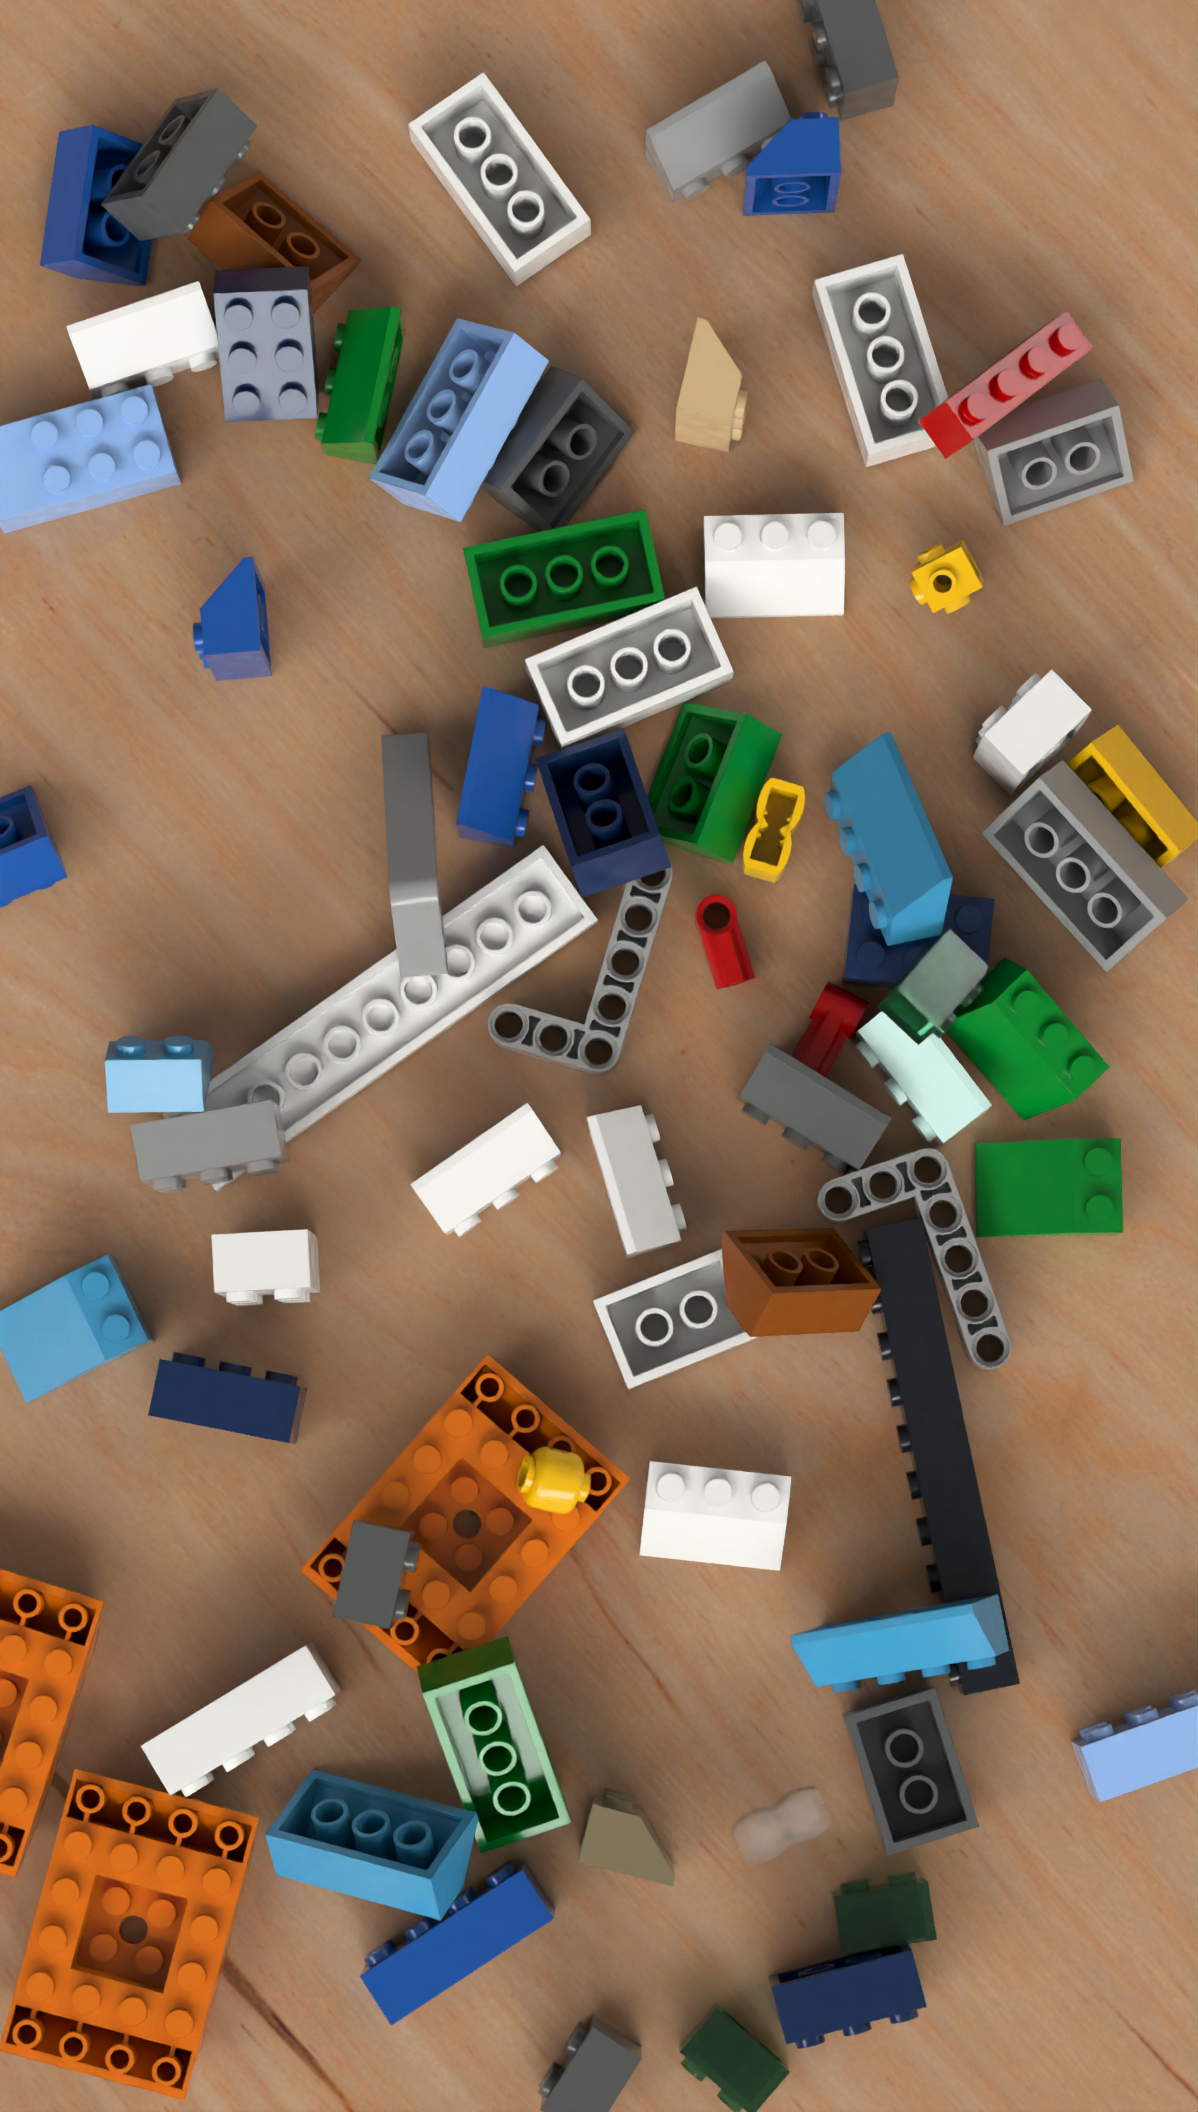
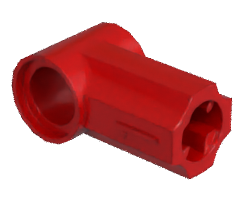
[695,894,755,990]
[792,981,870,1077]

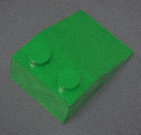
[975,1138,1123,1237]

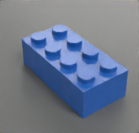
[360,1860,555,2025]

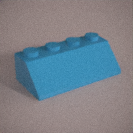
[824,732,953,946]
[790,1594,1009,1693]
[265,1769,478,1921]

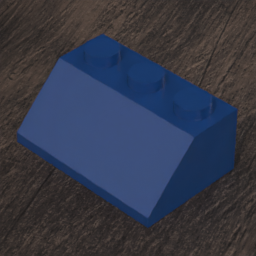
[743,112,841,216]
[40,125,152,286]
[193,557,272,681]
[456,687,547,848]
[0,785,67,907]

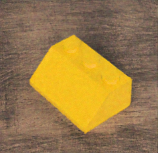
[1067,725,1198,869]

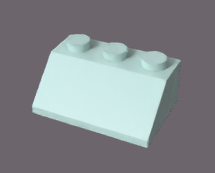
[855,992,992,1146]

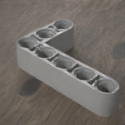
[381,732,448,978]
[488,861,673,1076]
[816,1148,1012,1370]

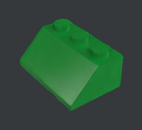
[315,307,405,465]
[647,702,783,864]
[938,957,1110,1120]

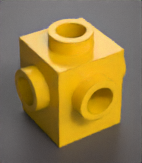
[909,539,984,614]

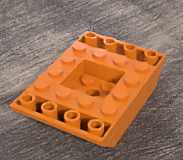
[300,1354,630,1675]
[0,1568,105,1878]
[0,1768,260,2100]

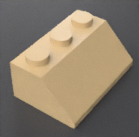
[675,317,749,453]

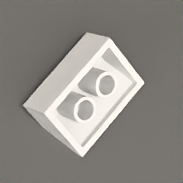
[66,281,219,399]
[703,513,845,618]
[410,1103,561,1237]
[587,1105,687,1259]
[639,1461,791,1571]

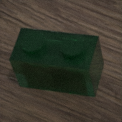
[877,929,990,1045]
[831,1871,937,1954]
[679,2002,790,2112]

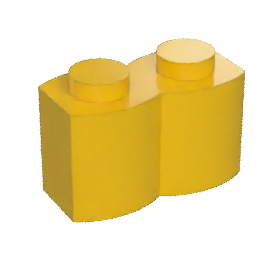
[742,778,805,883]

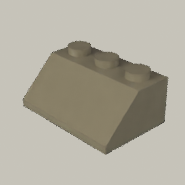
[578,1788,675,1886]

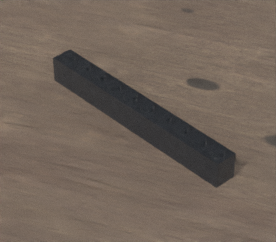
[857,1217,1020,1695]

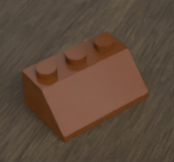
[187,171,361,314]
[721,1228,882,1337]

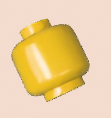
[516,1447,591,1514]

